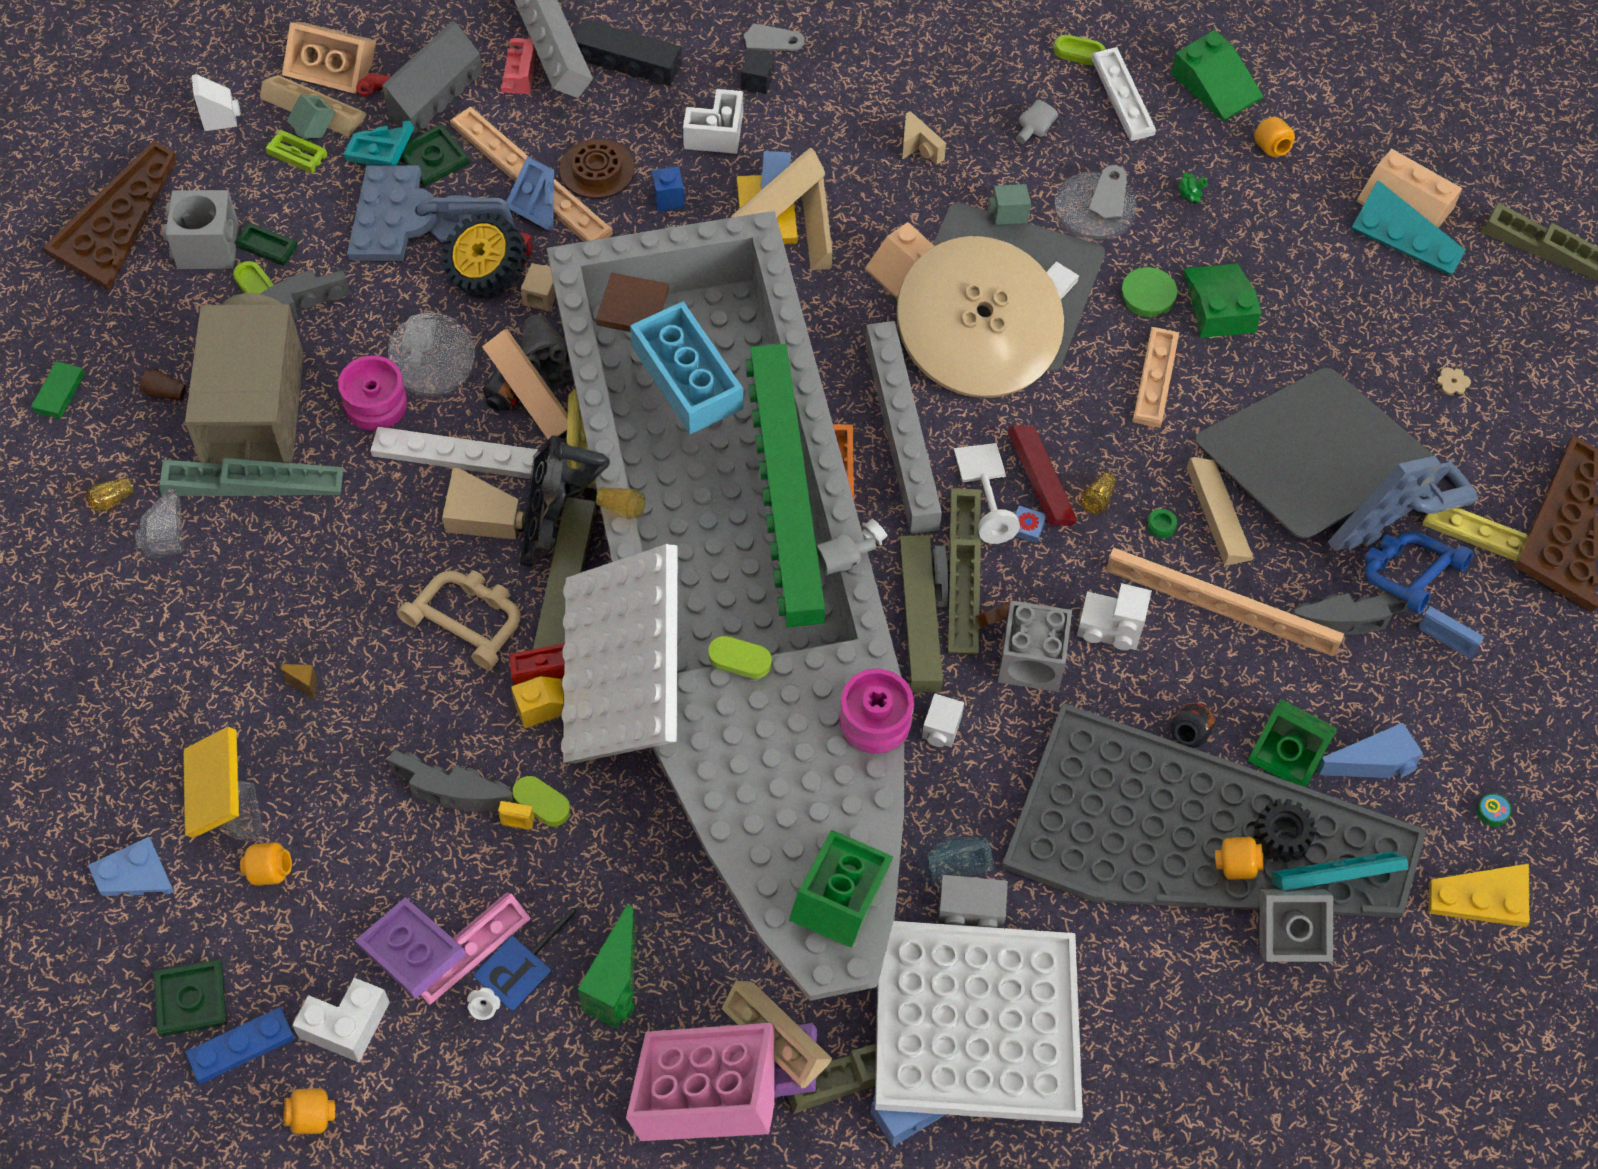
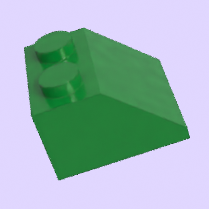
[1247,699,1338,787]

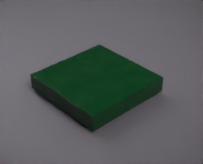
[400,124,470,187]
[153,959,227,1037]

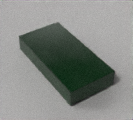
[234,222,298,266]

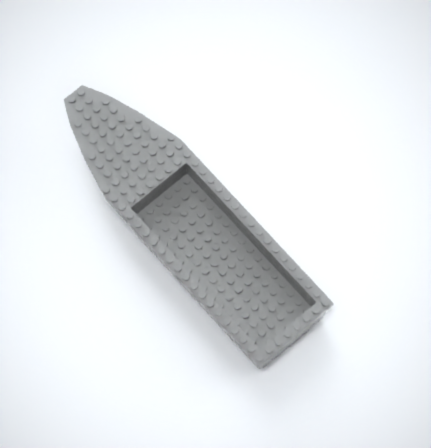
[547,211,904,1001]

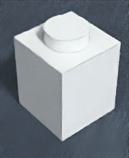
[922,694,965,747]

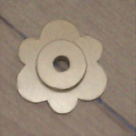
[1437,367,1471,395]

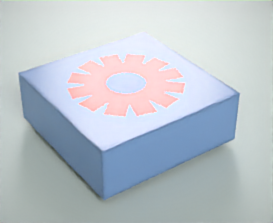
[1015,506,1046,543]

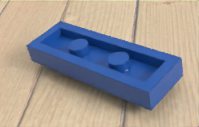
[186,1007,295,1084]

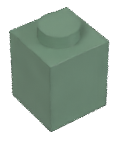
[287,94,335,139]
[988,184,1031,225]

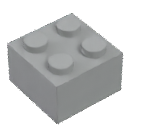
[1260,889,1333,962]

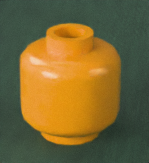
[1254,117,1295,157]
[1215,837,1264,880]
[240,842,292,886]
[284,1088,335,1135]

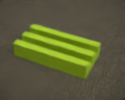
[266,129,327,174]

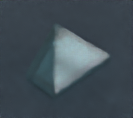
[926,836,994,886]

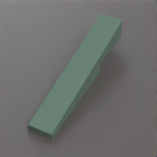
[160,458,343,496]

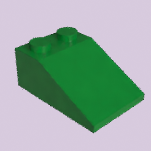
[1171,30,1263,122]
[1183,264,1262,338]
[789,830,894,948]
[578,904,636,1029]

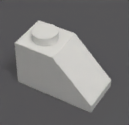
[192,75,241,131]

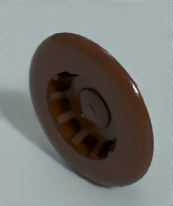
[559,139,635,198]

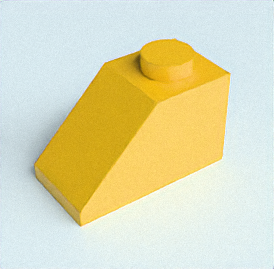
[511,676,564,729]

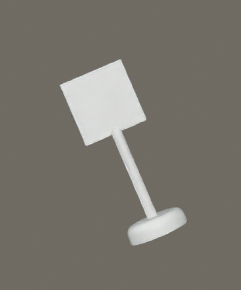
[954,443,1020,544]

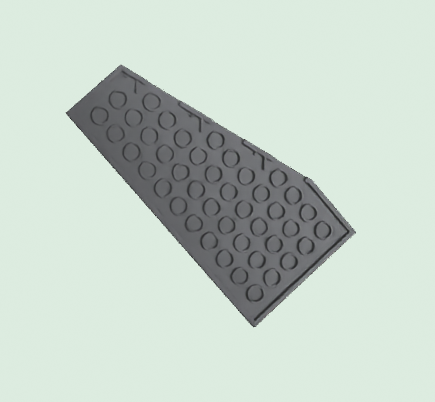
[1001,703,1427,918]

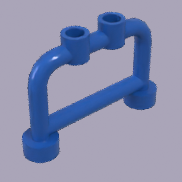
[1365,532,1474,614]

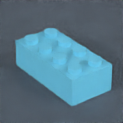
[630,301,743,434]

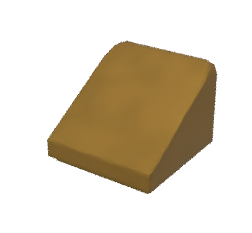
[281,664,317,699]

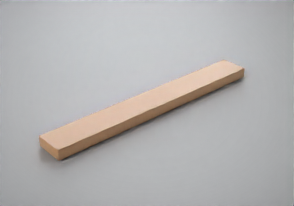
[450,106,613,242]
[1106,547,1344,657]

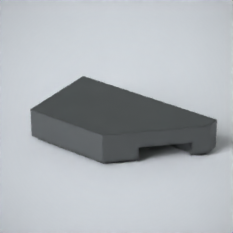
[932,546,948,608]

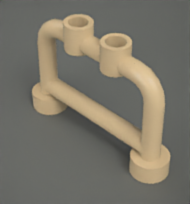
[397,570,521,671]

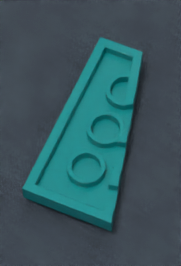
[1352,180,1465,277]

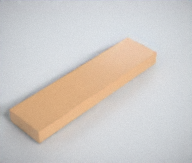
[1132,327,1179,428]
[482,329,568,439]

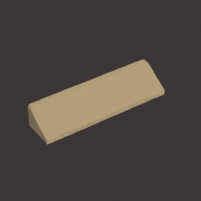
[260,75,367,137]
[731,148,825,218]
[802,177,832,270]
[1187,457,1253,566]
[722,981,832,1088]

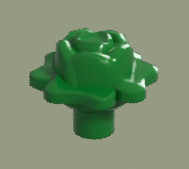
[1178,172,1208,203]

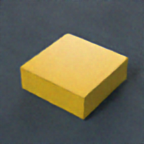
[498,801,535,830]

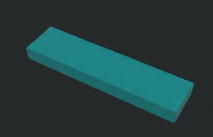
[1271,851,1408,891]

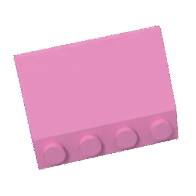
[626,1023,774,1141]

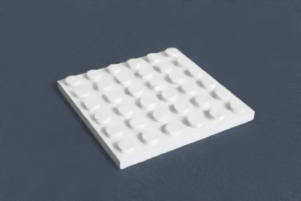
[561,544,677,763]
[875,921,1083,1123]

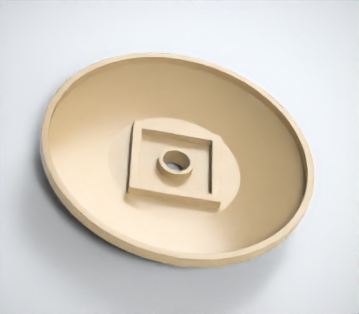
[896,236,1064,398]

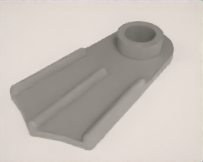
[743,23,805,51]
[1089,165,1127,220]

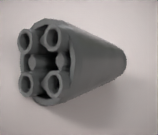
[521,315,573,388]

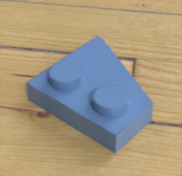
[506,157,554,230]
[88,837,174,896]

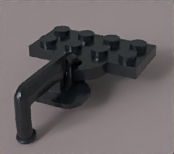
[520,435,610,567]

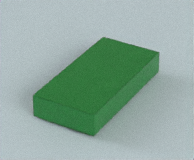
[31,361,85,419]

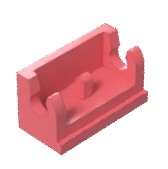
[501,37,537,94]

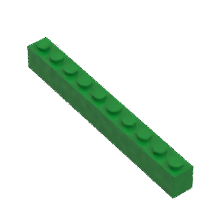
[745,344,825,628]

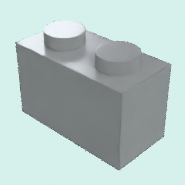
[938,875,1008,928]

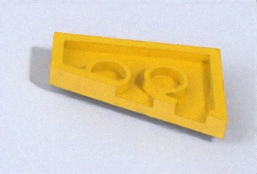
[1429,864,1530,927]

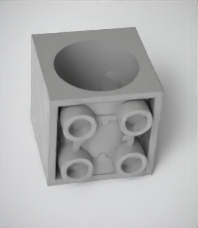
[163,190,239,269]
[998,601,1072,692]

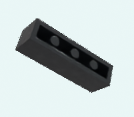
[574,19,682,86]

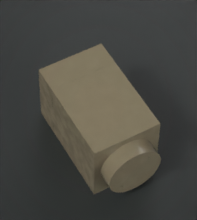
[185,293,304,464]

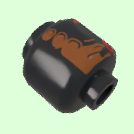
[482,370,520,411]
[1170,702,1215,748]

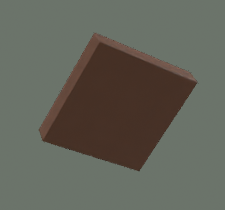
[596,272,669,332]

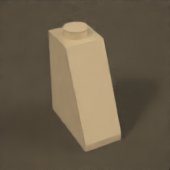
[442,467,525,539]

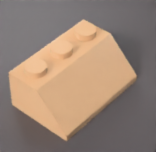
[282,22,376,94]
[1356,149,1462,228]
[865,222,935,300]

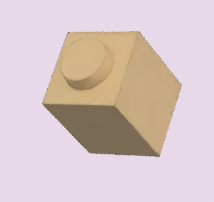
[521,263,556,311]

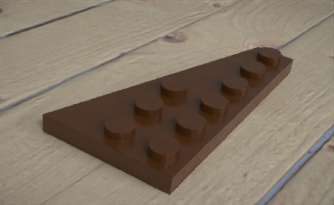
[43,140,177,291]
[1514,435,1598,612]

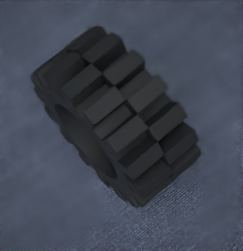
[1253,799,1317,862]

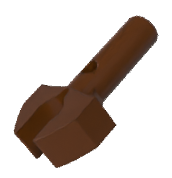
[975,599,1020,628]

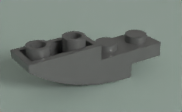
[260,269,350,320]
[1292,587,1408,635]
[388,750,514,811]

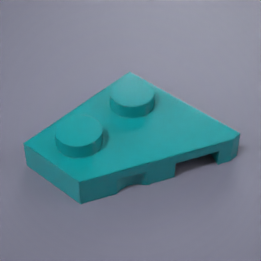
[343,121,414,166]

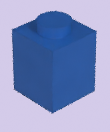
[652,166,684,211]

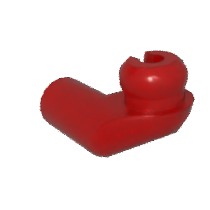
[356,73,391,97]

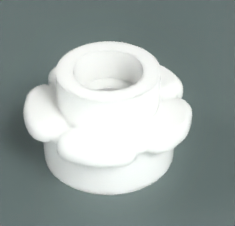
[862,518,887,546]
[467,988,500,1020]

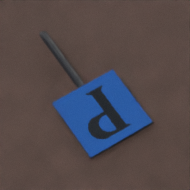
[473,908,576,1012]

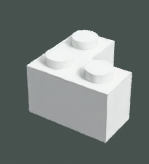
[683,89,743,154]
[1077,583,1152,650]
[292,978,390,1062]

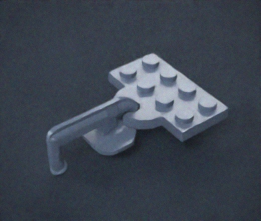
[347,166,515,261]
[1328,456,1478,551]

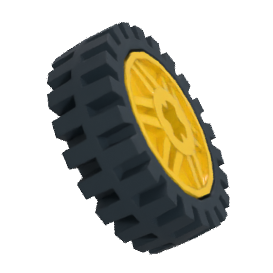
[442,212,527,298]

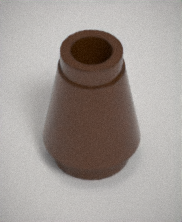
[140,369,187,401]

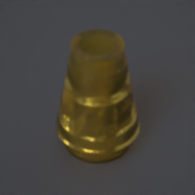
[1081,472,1117,514]
[86,477,134,513]
[596,487,645,520]

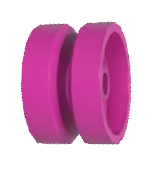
[338,355,407,431]
[839,668,914,754]

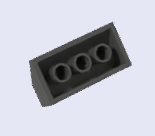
[382,21,482,136]

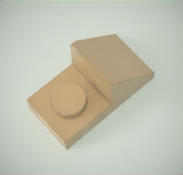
[902,111,946,165]

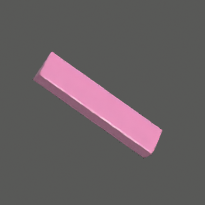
[421,893,531,1005]

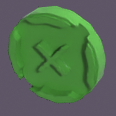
[1121,267,1177,318]

